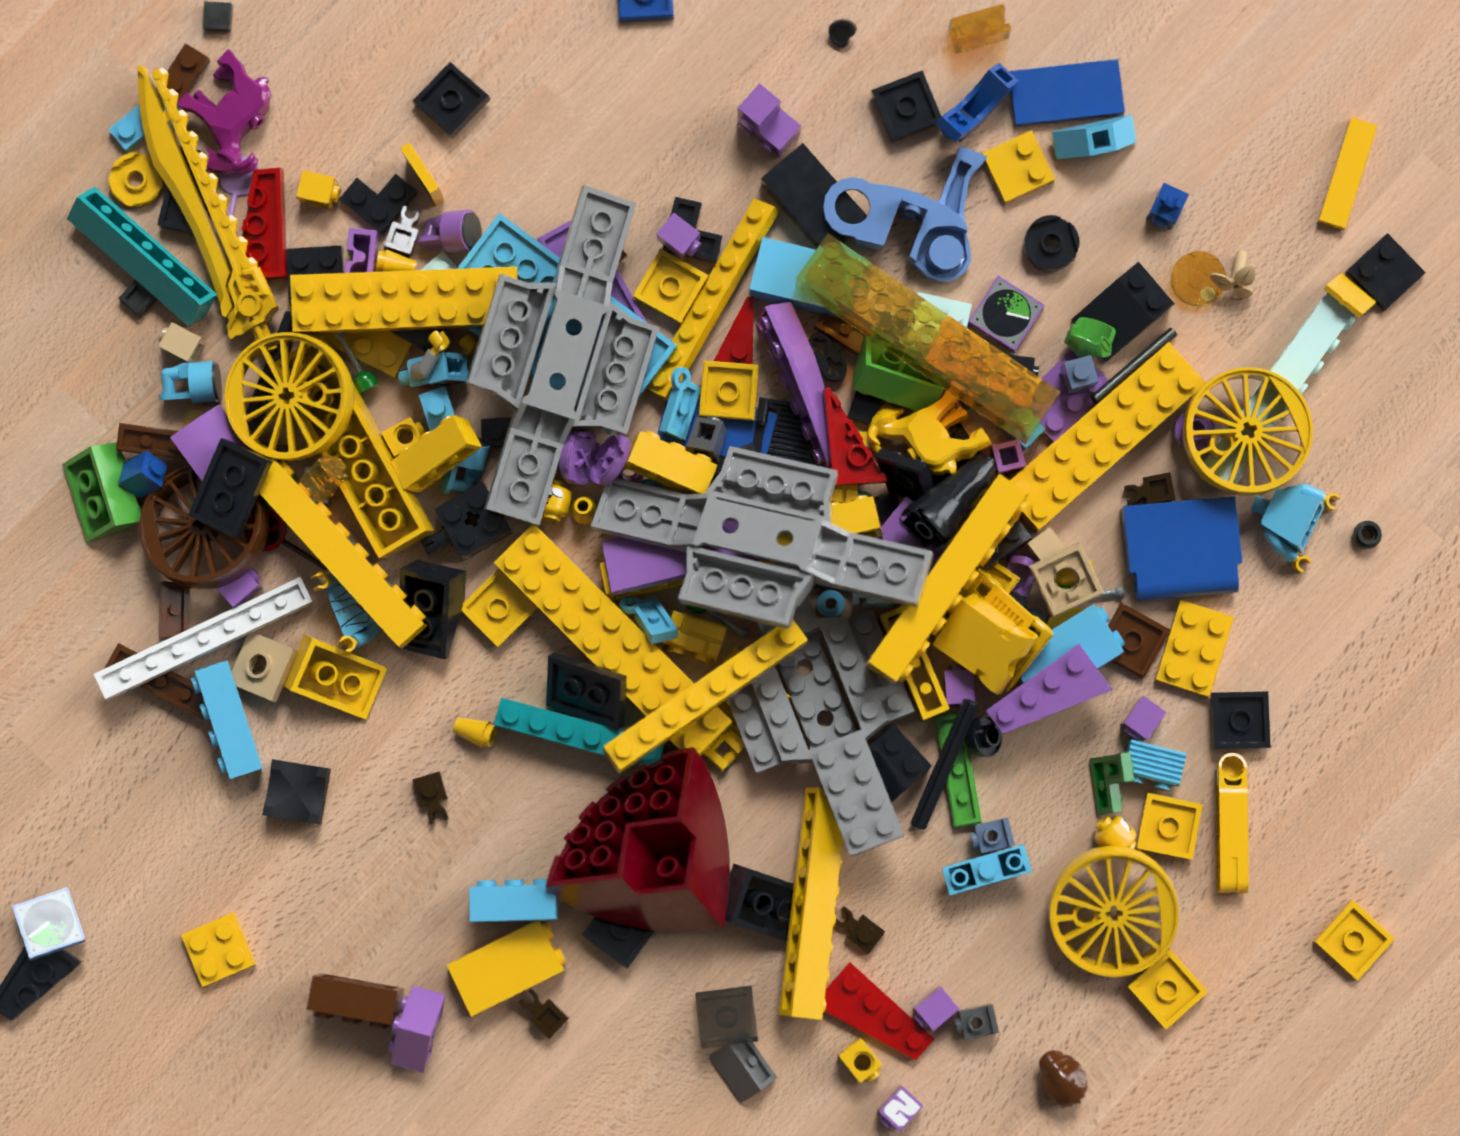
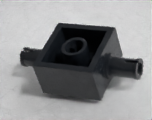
[420,481,513,561]

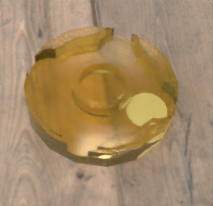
[1171,251,1226,306]

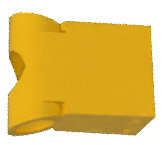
[932,593,1038,695]

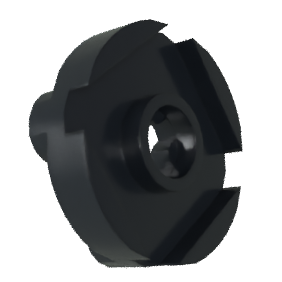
[1023,215,1080,272]

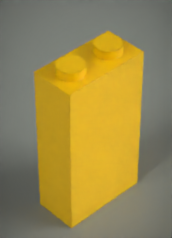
[447,920,567,1017]

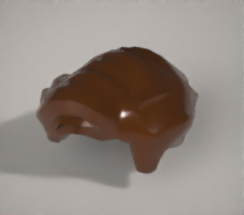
[1038,1050,1088,1108]

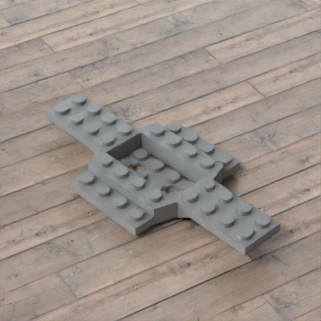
[466,185,659,525]
[591,446,933,629]
[727,562,914,857]

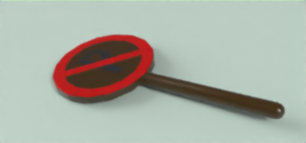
[245,510,327,570]

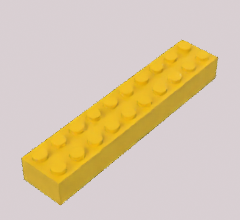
[494,524,733,756]

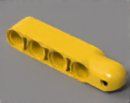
[1215,753,1249,894]

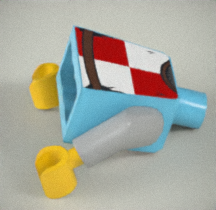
[398,331,478,389]

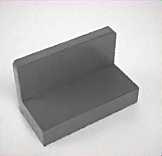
[710,1031,777,1102]

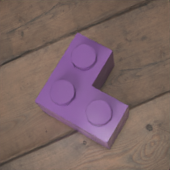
[738,83,801,157]
[388,986,446,1073]

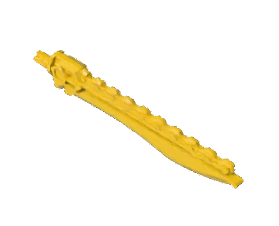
[136,65,279,354]

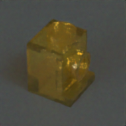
[299,456,349,501]

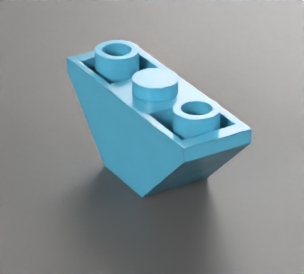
[1051,114,1136,159]
[942,844,1032,895]

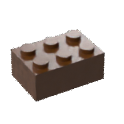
[306,973,404,1029]

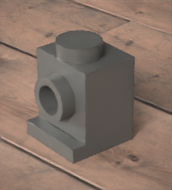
[687,416,728,463]
[954,1003,999,1040]

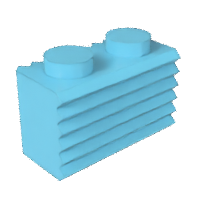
[1126,740,1187,791]

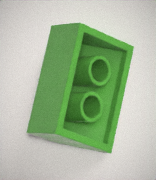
[853,331,944,412]
[62,442,141,543]

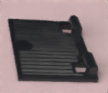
[752,397,822,467]

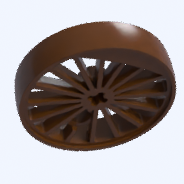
[139,464,269,590]

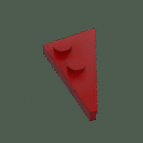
[700,297,754,394]
[823,388,887,486]

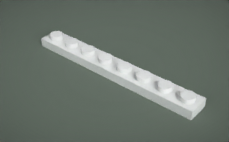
[94,577,313,701]

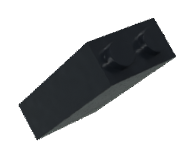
[761,143,867,255]

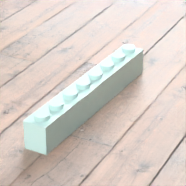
[1204,292,1356,485]

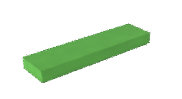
[935,712,982,828]

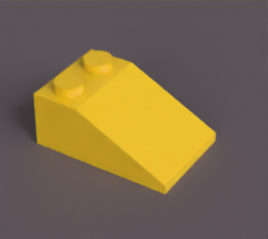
[284,633,388,720]

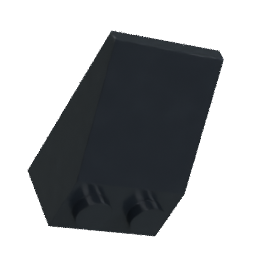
[1071,261,1175,362]
[397,560,466,660]
[869,724,932,803]
[725,863,794,942]

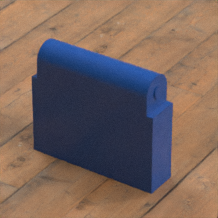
[1120,496,1243,602]

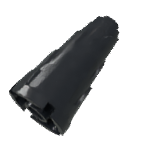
[901,454,996,552]

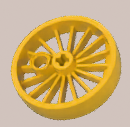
[224,332,354,461]
[1182,367,1313,496]
[1048,846,1179,977]

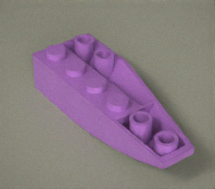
[756,302,830,469]

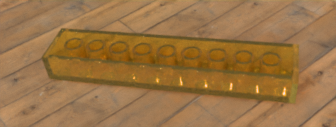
[795,234,1061,445]

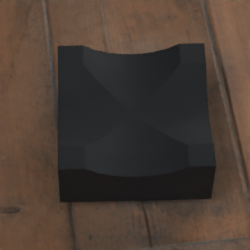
[262,759,331,824]

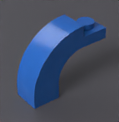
[935,63,1019,143]

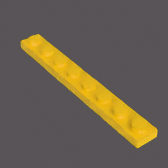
[646,198,779,400]

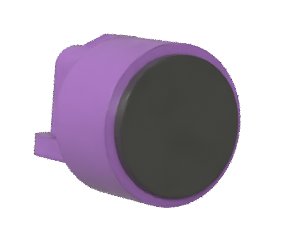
[417,210,482,253]

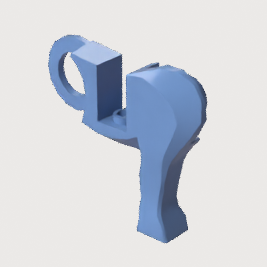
[823,146,988,282]

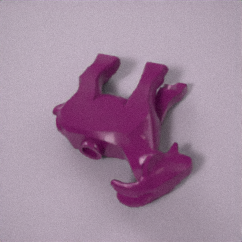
[177,49,272,175]

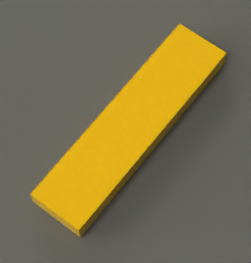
[1317,117,1378,230]

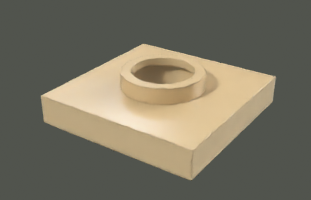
[1029,542,1104,617]
[232,632,298,703]

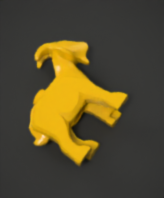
[867,386,991,476]

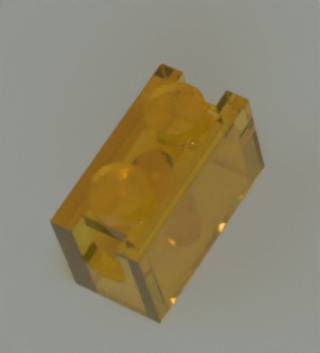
[948,4,1011,54]

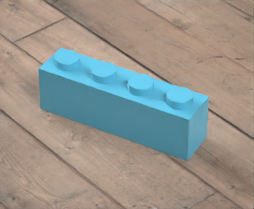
[191,660,262,779]

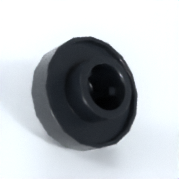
[966,715,1002,758]

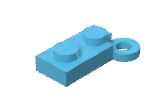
[108,105,174,152]
[659,367,701,440]
[619,596,678,644]

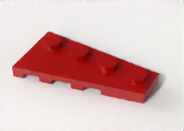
[241,167,287,280]
[825,962,934,1060]

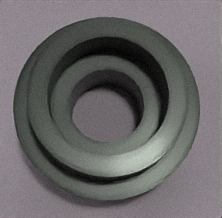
[1353,521,1382,549]

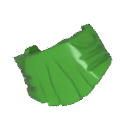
[1064,317,1116,358]

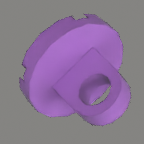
[557,430,601,486]
[590,433,644,487]

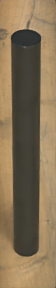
[1090,327,1177,404]

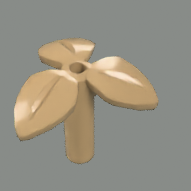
[1210,250,1255,298]

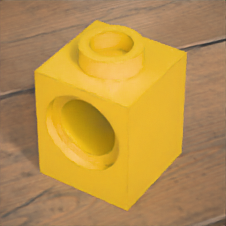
[296,170,341,210]
[381,417,426,458]
[838,1037,882,1083]

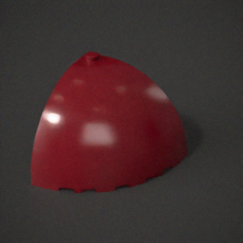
[546,747,730,932]

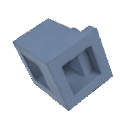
[970,817,1015,853]

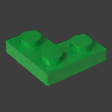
[1090,752,1134,814]

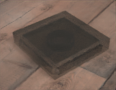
[695,985,758,1049]

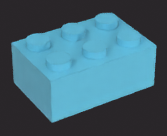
[469,879,560,922]

